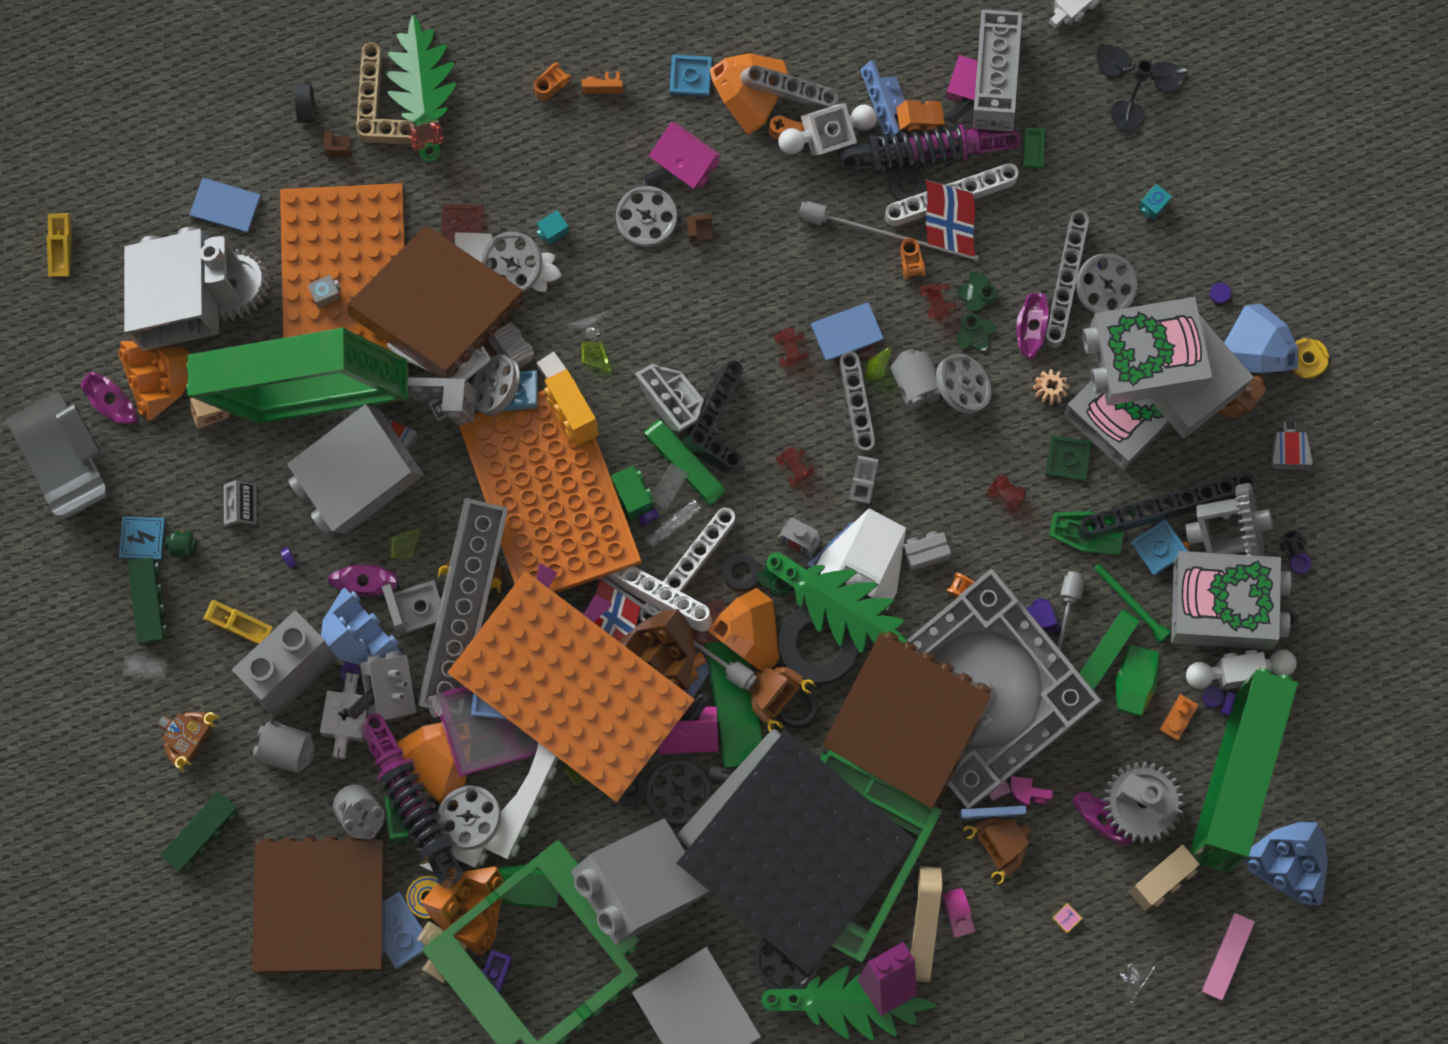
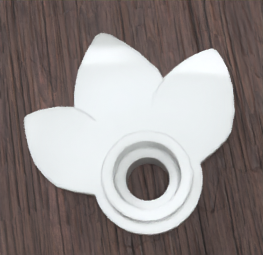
[522,253,561,292]

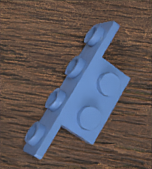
[861,61,905,140]

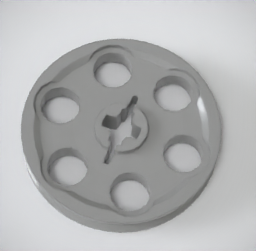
[616,186,677,247]
[482,232,543,292]
[1076,254,1137,313]
[471,354,520,416]
[936,354,991,414]
[437,786,501,850]

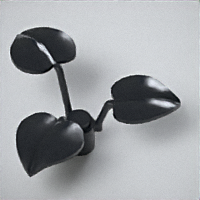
[1096,43,1188,131]

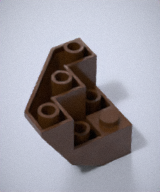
[619,609,695,691]

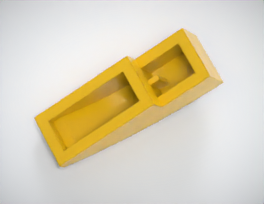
[47,213,72,277]
[202,600,273,644]

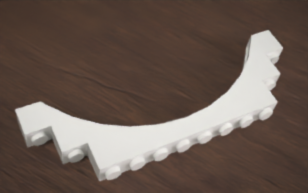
[420,743,561,875]

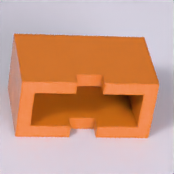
[896,100,945,133]

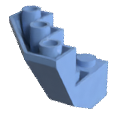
[1224,304,1298,373]
[321,588,402,665]
[1244,822,1328,905]

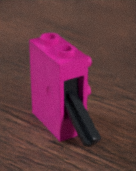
[946,55,978,123]
[644,122,721,189]
[658,693,718,754]

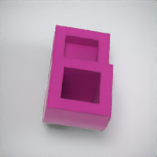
[1009,776,1053,807]
[941,888,975,938]

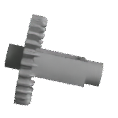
[199,236,271,321]
[1186,483,1273,556]
[1102,762,1185,843]

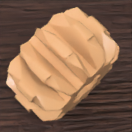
[1033,369,1069,405]

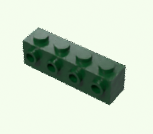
[127,557,168,646]
[160,791,239,874]

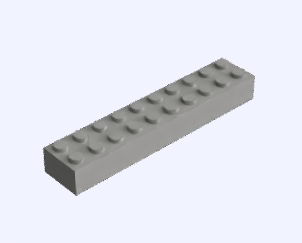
[417,498,508,715]

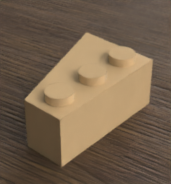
[1128,845,1200,911]

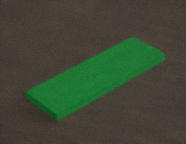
[705,642,762,768]

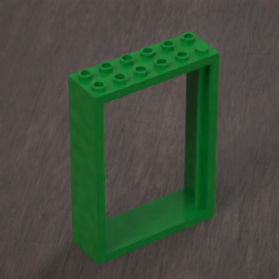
[186,328,408,424]
[1190,668,1298,873]

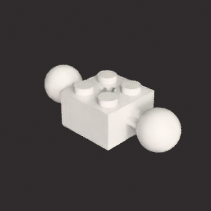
[779,103,877,155]
[1186,650,1297,690]

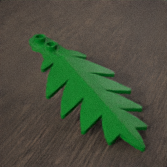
[385,15,456,162]
[767,552,907,653]
[761,966,936,1041]

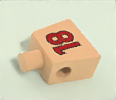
[190,398,229,429]

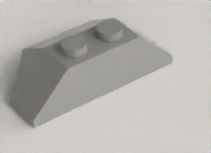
[635,364,704,432]

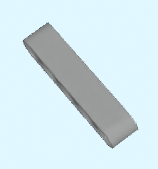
[740,65,838,109]
[840,352,875,453]

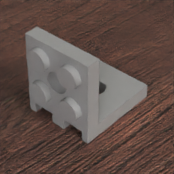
[382,580,441,636]

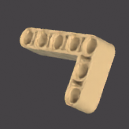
[356,42,417,144]
[911,866,942,983]

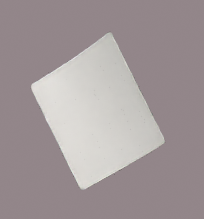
[455,233,492,268]

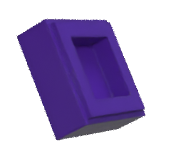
[1220,692,1236,717]

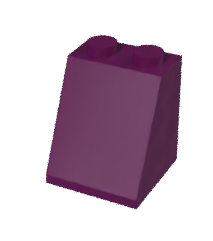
[857,942,917,1016]

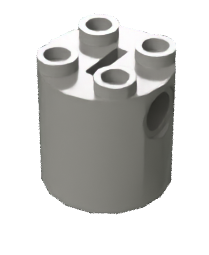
[890,349,941,410]
[252,721,315,773]
[333,784,384,839]

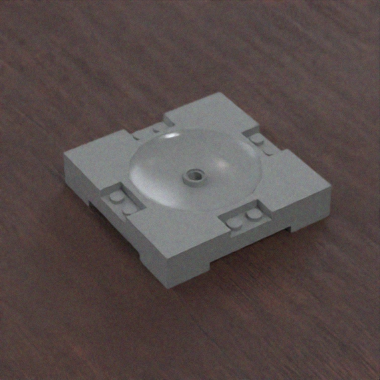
[907,568,1103,809]

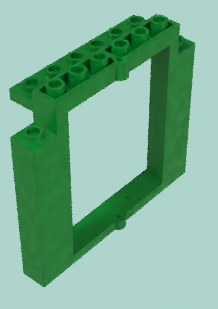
[820,750,942,963]
[422,840,639,1044]

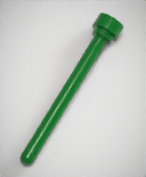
[1095,564,1172,644]

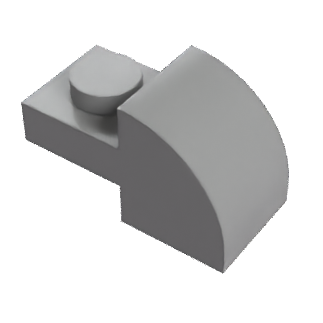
[849,455,878,504]

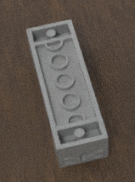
[972,10,1022,131]
[344,378,477,425]

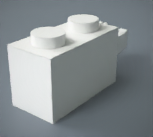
[1049,0,1100,29]

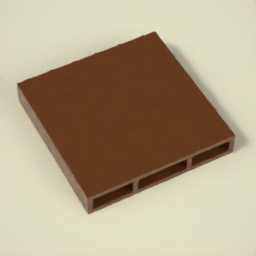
[347,225,523,378]
[822,631,996,808]
[252,836,386,973]

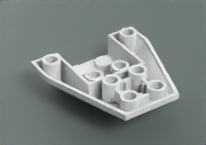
[816,509,906,611]

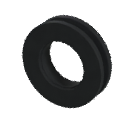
[778,605,858,685]

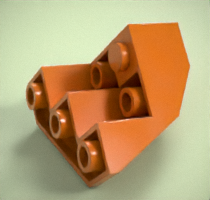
[710,53,789,135]
[119,341,191,420]
[707,588,780,672]
[396,723,471,805]
[422,867,505,956]

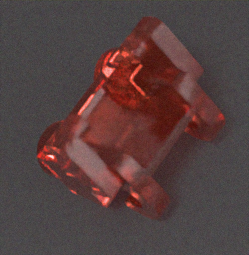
[407,120,445,151]
[919,283,956,320]
[774,328,809,367]
[775,446,815,487]
[985,474,1027,514]

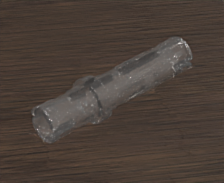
[645,499,702,548]

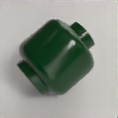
[165,530,197,558]

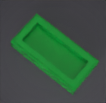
[1023,127,1045,169]

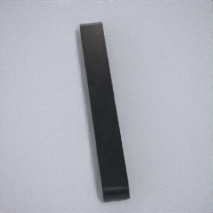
[1078,472,1255,541]

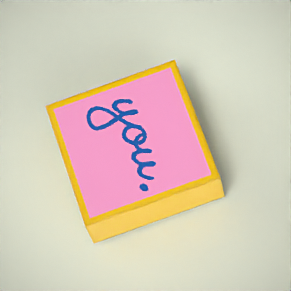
[1052,903,1082,934]

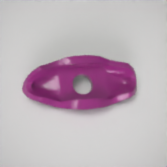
[1016,293,1049,361]
[81,372,139,424]
[327,564,398,597]
[1072,792,1131,847]

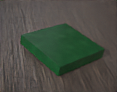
[1045,435,1092,483]

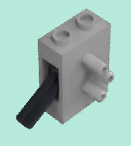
[347,651,417,720]

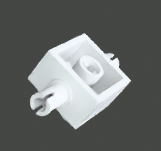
[320,673,369,759]

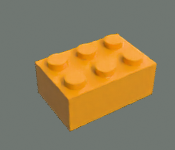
[544,369,599,446]

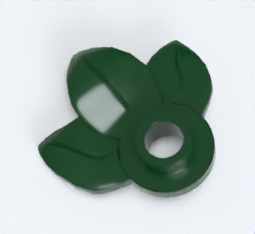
[956,271,997,311]
[957,313,997,351]
[757,560,794,597]

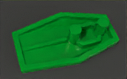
[1049,511,1124,555]
[1115,644,1160,718]
[498,865,559,908]

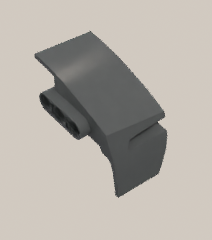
[5,391,108,519]

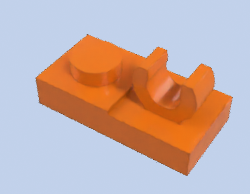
[582,71,623,94]
[1159,694,1198,741]

